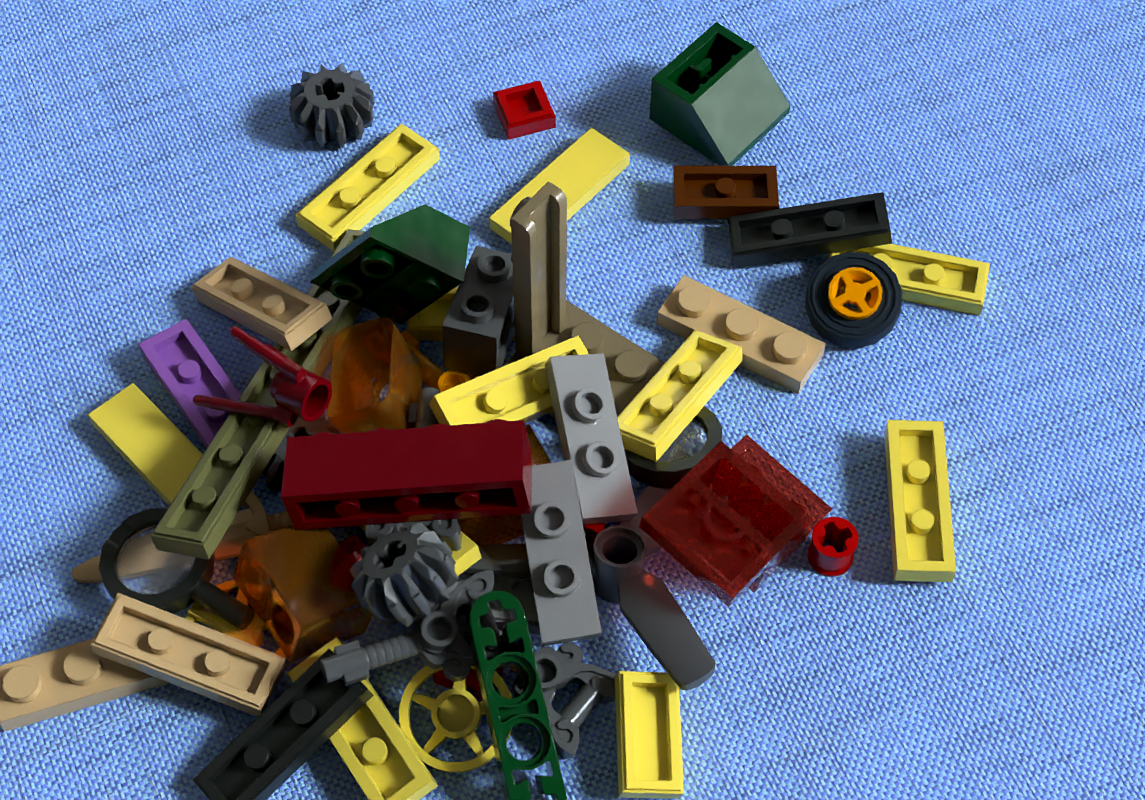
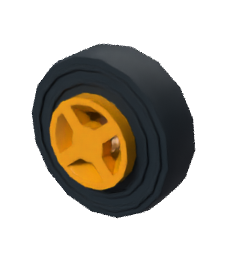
[805,252,903,349]

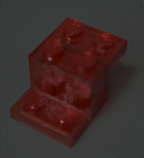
[639,434,832,607]

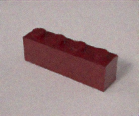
[281,419,532,530]

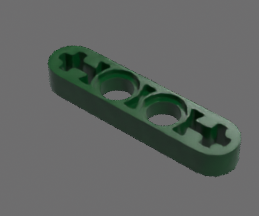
[466,591,567,800]

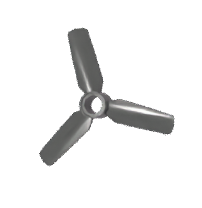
[464,453,716,691]

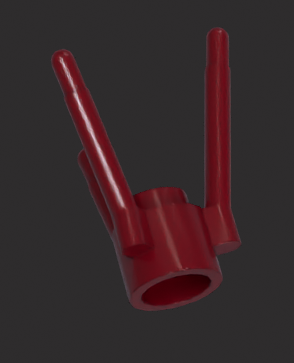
[192,326,332,427]

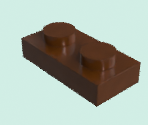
[672,165,779,219]

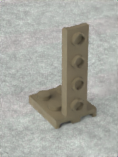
[502,181,665,420]

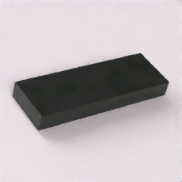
[727,192,892,268]
[193,649,374,800]

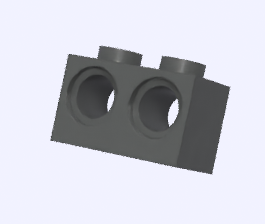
[442,246,515,377]

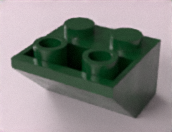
[649,22,791,166]
[310,204,470,324]

